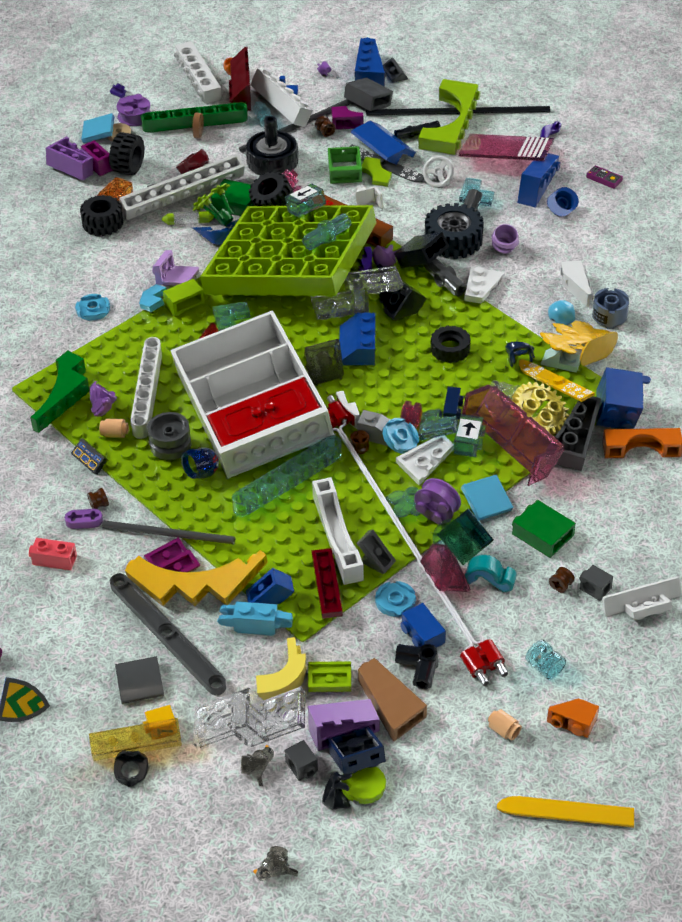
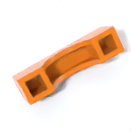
[602,428,682,458]

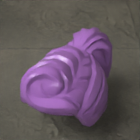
[89,381,117,417]

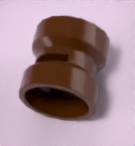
[315,116,336,137]

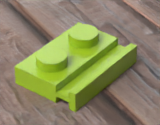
[308,661,351,692]

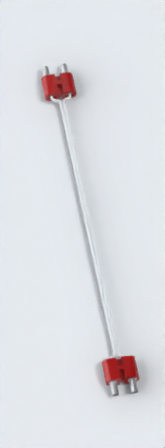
[327,395,508,686]

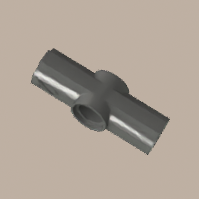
[424,258,466,297]

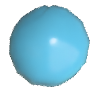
[548,300,575,325]

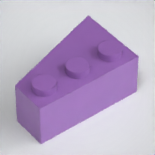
[46,136,93,180]
[308,699,380,751]

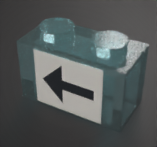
[285,184,326,218]
[454,414,486,457]

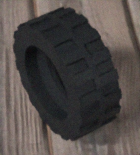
[431,326,471,363]

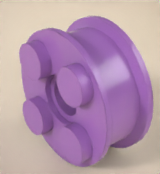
[117,94,151,126]
[414,478,461,525]

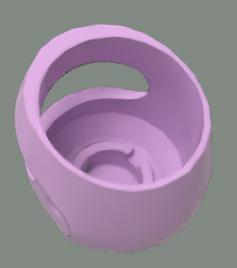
[492,224,519,254]

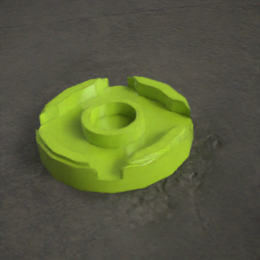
[341,767,386,804]

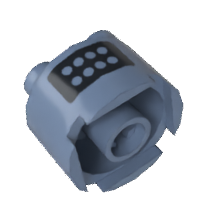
[592,288,629,329]

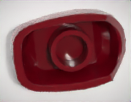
[176,149,209,174]

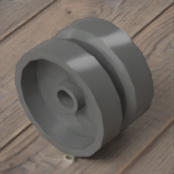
[147,412,192,460]

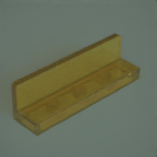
[89,718,182,761]

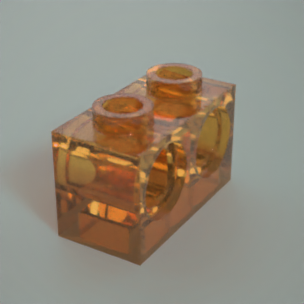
[97,177,133,201]

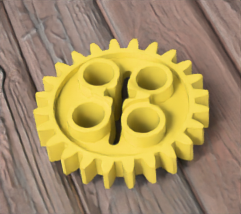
[510,382,570,437]

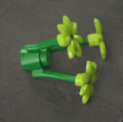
[193,183,234,226]

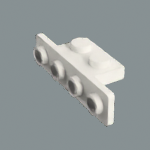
[602,576,681,620]

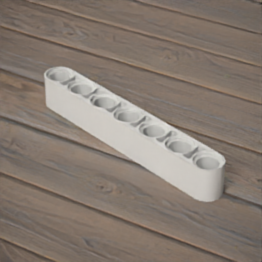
[131,337,162,439]

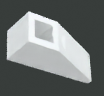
[560,260,594,307]

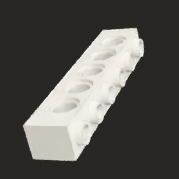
[174,41,222,104]

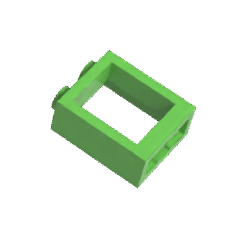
[328,146,362,184]

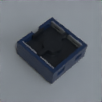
[327,726,386,774]

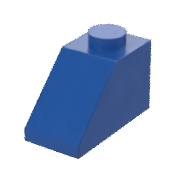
[246,568,294,604]

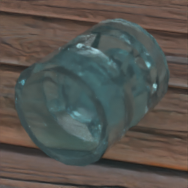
[525,640,566,680]

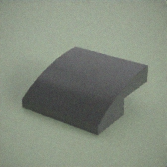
[115,656,164,704]

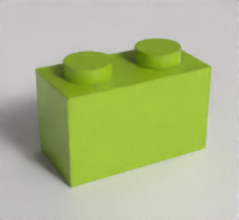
[163,279,205,316]

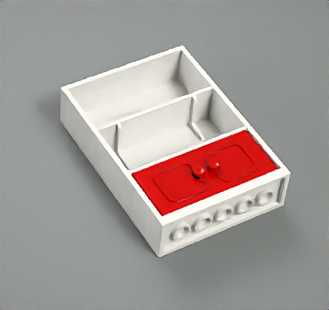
[170,310,334,478]

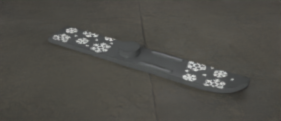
[344,144,424,182]

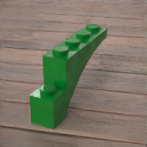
[30,350,89,433]

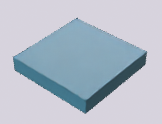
[81,113,115,143]
[461,474,513,521]

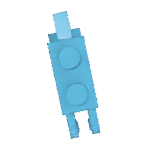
[217,601,293,636]

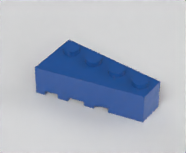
[355,37,385,87]
[517,152,561,208]

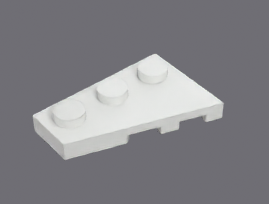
[464,267,505,304]
[396,433,454,485]

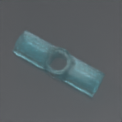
[252,101,278,128]
[302,213,352,251]

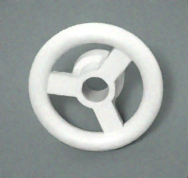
[423,156,454,188]

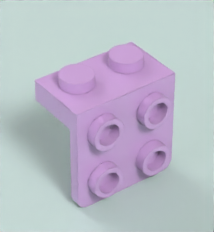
[152,250,199,286]

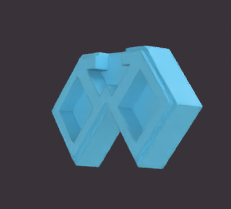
[139,284,167,312]

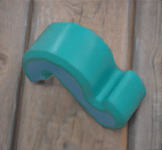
[464,554,517,592]

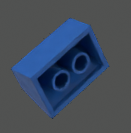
[339,312,375,365]

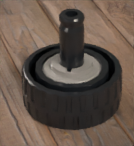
[246,116,299,175]

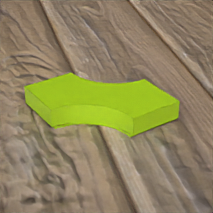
[362,156,392,187]

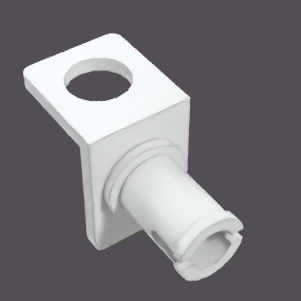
[355,184,383,208]

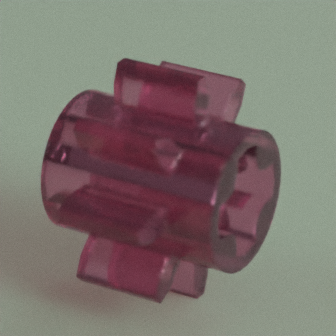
[282,169,299,188]

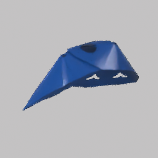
[192,219,239,245]

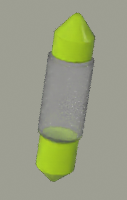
[162,211,214,225]

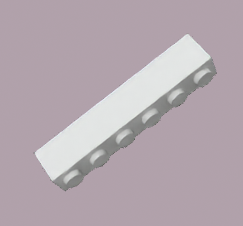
[250,68,313,127]

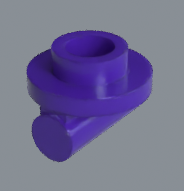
[110,83,127,98]

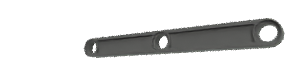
[110,573,226,695]

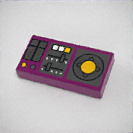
[586,165,623,189]

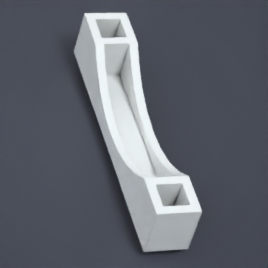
[312,477,364,585]

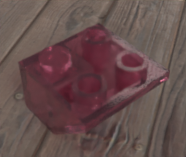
[420,544,470,592]

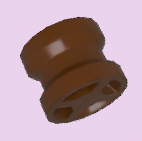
[350,430,369,454]
[87,488,109,509]
[549,567,575,593]

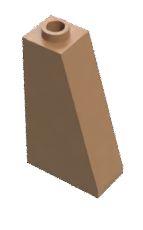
[358,658,427,741]

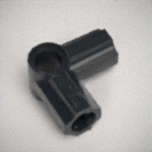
[395,644,438,690]

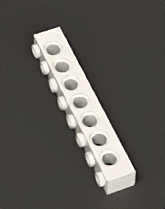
[119,153,245,221]

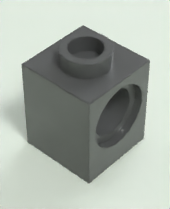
[579,565,613,601]
[285,740,318,781]

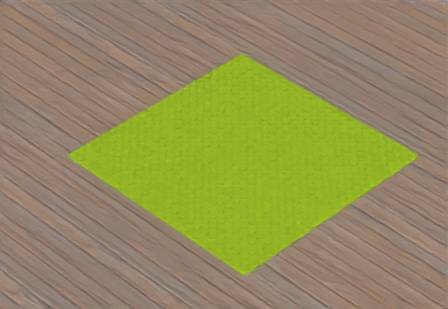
[12,240,602,642]

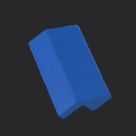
[351,121,416,165]

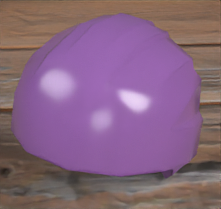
[372,245,397,269]

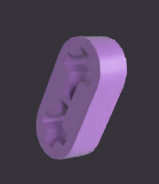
[64,509,103,529]

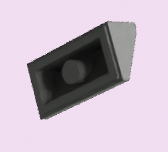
[383,57,408,83]

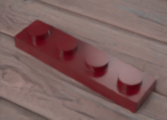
[311,548,343,619]

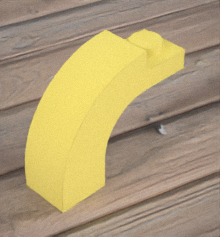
[256,637,306,705]

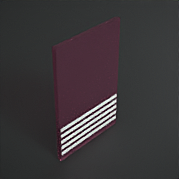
[459,134,554,161]

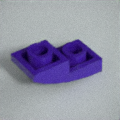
[358,246,372,283]

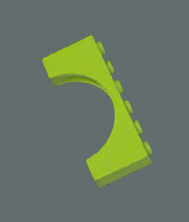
[418,79,481,155]

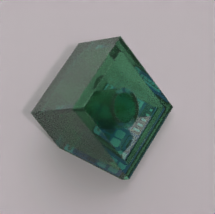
[437,509,494,565]

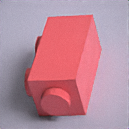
[29,538,77,570]

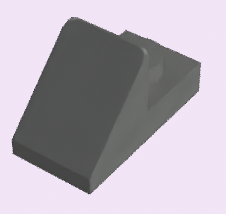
[357,530,396,574]

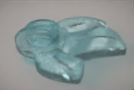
[386,487,421,517]

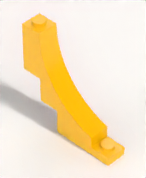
[125,550,268,606]

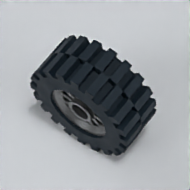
[424,203,484,259]

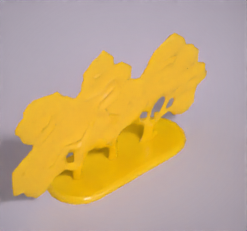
[540,320,618,366]

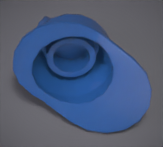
[547,187,579,217]

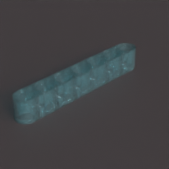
[232,435,342,517]

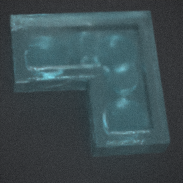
[459,177,495,207]
[212,301,251,331]
[418,409,458,440]

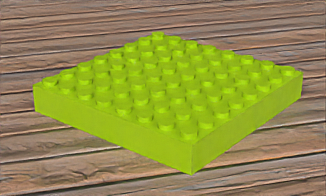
[200,205,376,297]

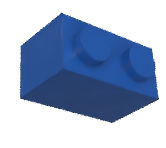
[400,603,446,648]

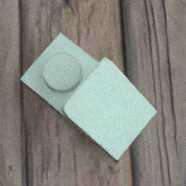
[541,348,580,373]

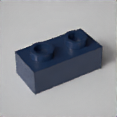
[443,387,464,427]

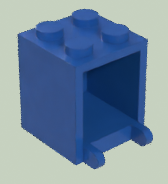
[596,367,651,429]

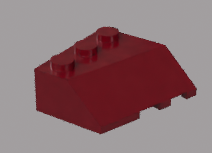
[229,47,251,111]

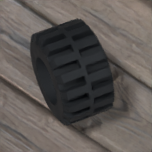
[109,132,145,175]
[249,171,294,206]
[80,195,124,236]

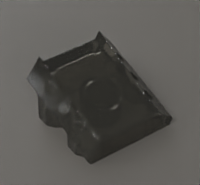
[304,339,344,386]

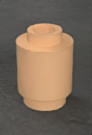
[99,419,129,438]
[488,709,522,741]

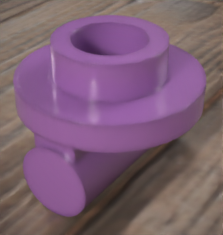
[317,61,332,76]

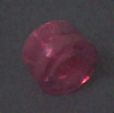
[400,400,423,429]

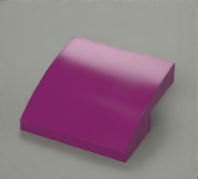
[144,537,200,572]

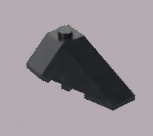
[370,264,427,321]

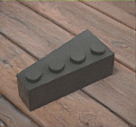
[544,396,601,471]

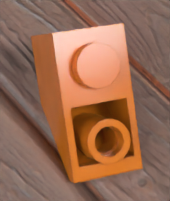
[547,698,599,738]

